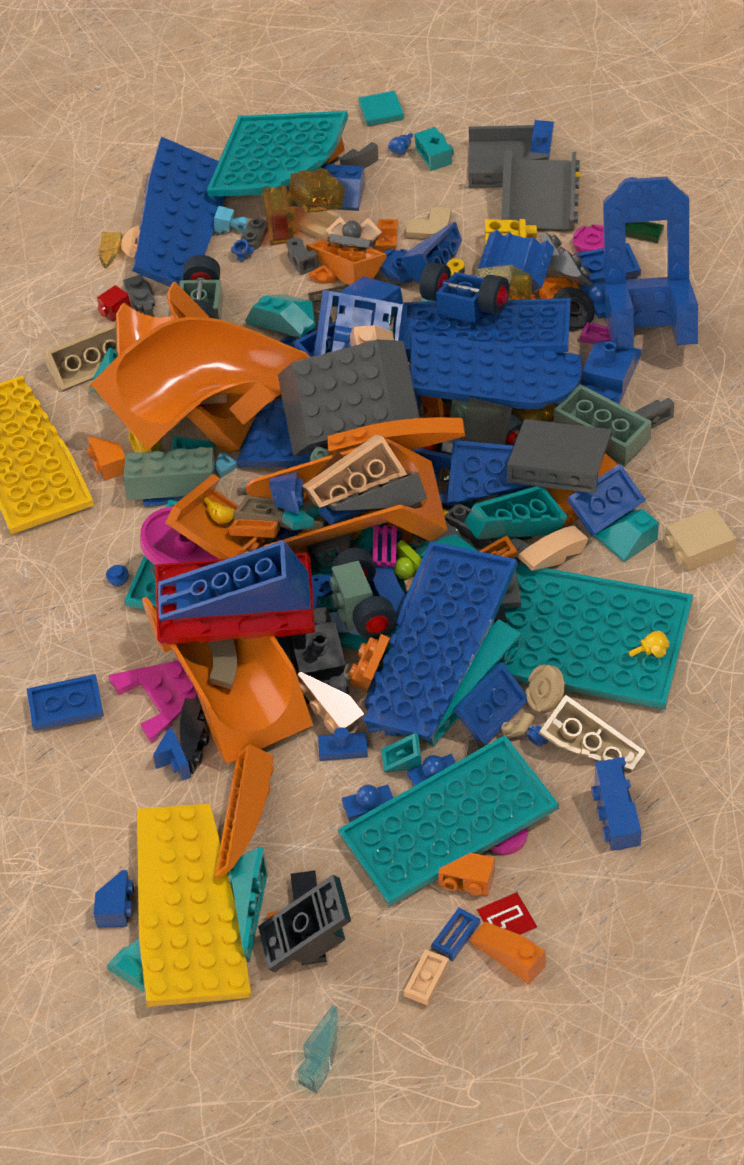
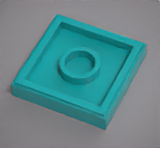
[358,90,404,126]

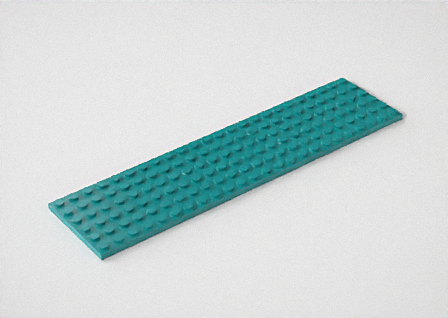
[124,500,693,710]

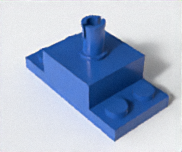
[581,340,642,405]

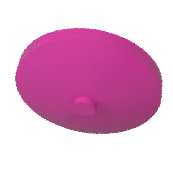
[139,506,219,565]

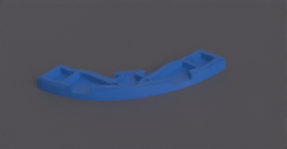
[370,523,406,620]

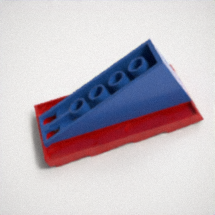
[156,540,316,645]

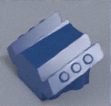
[476,230,555,295]

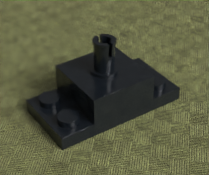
[286,607,349,704]
[258,875,351,972]

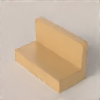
[296,200,339,241]

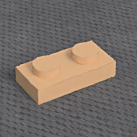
[404,949,449,1006]

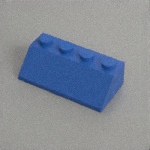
[281,164,365,211]

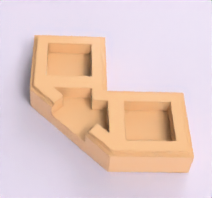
[326,216,382,246]

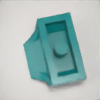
[107,938,145,992]

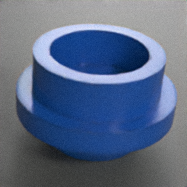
[106,565,129,586]
[526,725,549,747]

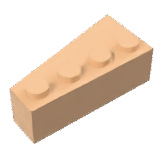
[302,435,407,507]

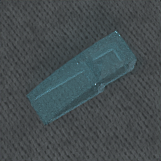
[297,1005,339,1094]

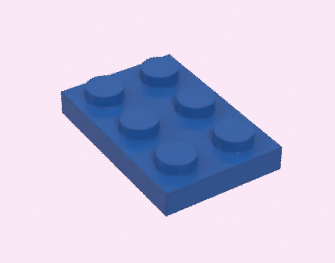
[572,243,641,287]
[566,464,646,536]
[453,662,527,746]
[26,674,104,731]

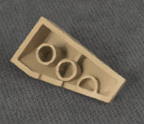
[539,695,645,771]

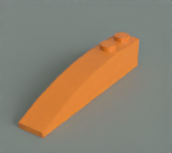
[327,417,465,456]
[215,744,274,879]

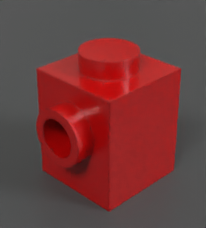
[97,285,131,322]

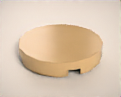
[526,665,565,713]

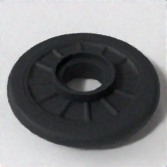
[552,287,595,329]

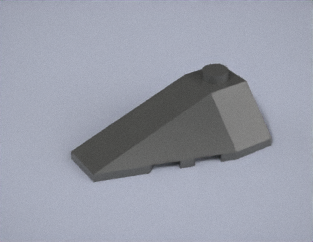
[328,470,427,511]

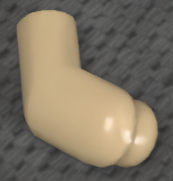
[501,713,534,738]

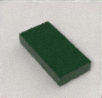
[625,221,664,243]

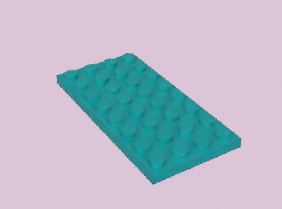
[338,735,559,907]

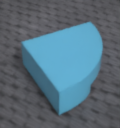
[216,451,238,478]

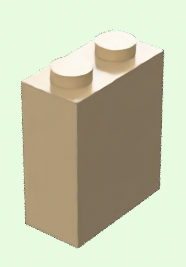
[664,508,737,572]

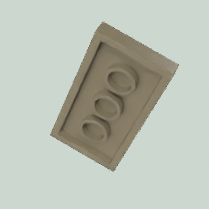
[234,496,328,532]

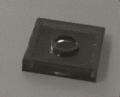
[460,398,512,445]

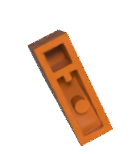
[469,922,545,984]

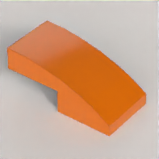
[375,219,399,253]

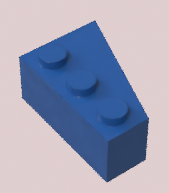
[591,757,641,851]

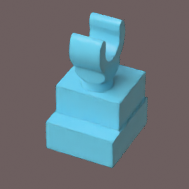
[214,206,248,234]

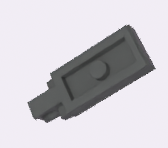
[123,275,156,317]

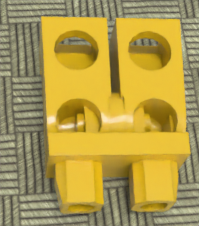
[485,219,537,245]

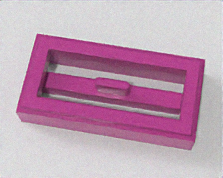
[580,322,610,344]
[372,525,397,568]

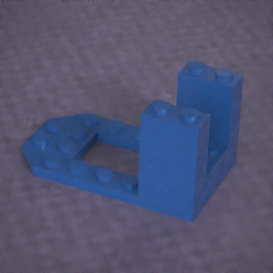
[603,176,698,349]

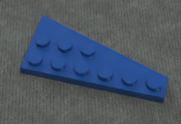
[447,440,536,505]

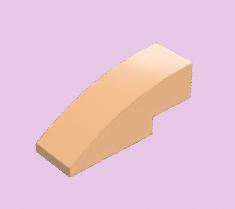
[518,525,589,571]

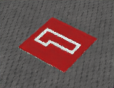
[476,892,538,935]

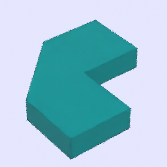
[282,501,321,530]

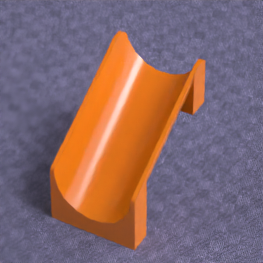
[245,439,447,555]
[142,597,313,764]

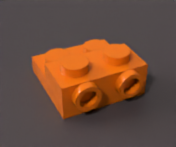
[348,634,390,692]

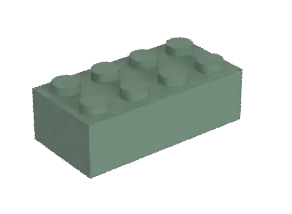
[554,384,652,465]
[123,447,216,500]

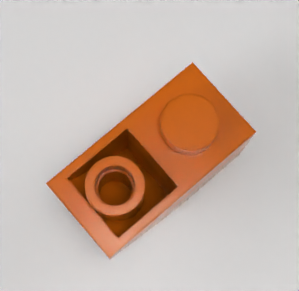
[86,436,125,481]
[438,853,495,896]

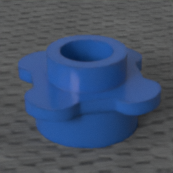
[231,239,254,261]

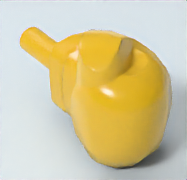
[203,497,235,525]
[628,631,670,658]

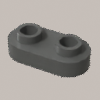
[241,218,268,250]

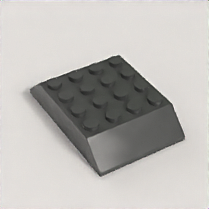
[278,339,420,457]

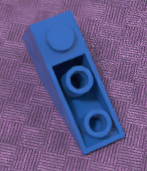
[269,472,305,514]

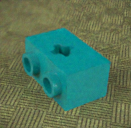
[414,127,454,171]

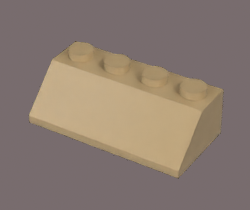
[42,323,117,390]

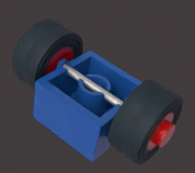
[420,262,510,323]

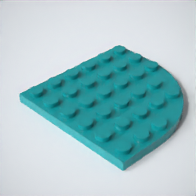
[207,111,349,197]

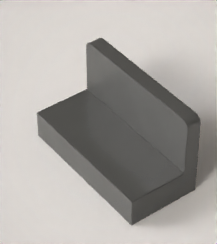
[634,398,674,429]

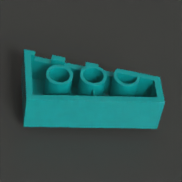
[464,486,567,539]

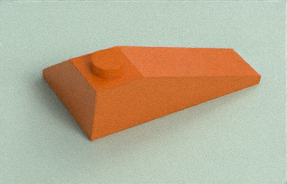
[306,240,386,285]

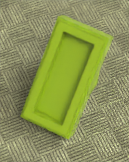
[394,540,422,579]

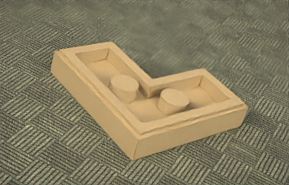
[406,207,452,239]

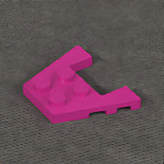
[108,660,197,744]

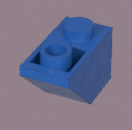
[94,870,134,928]

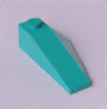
[229,847,268,962]

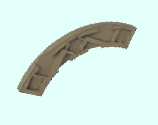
[206,639,237,689]

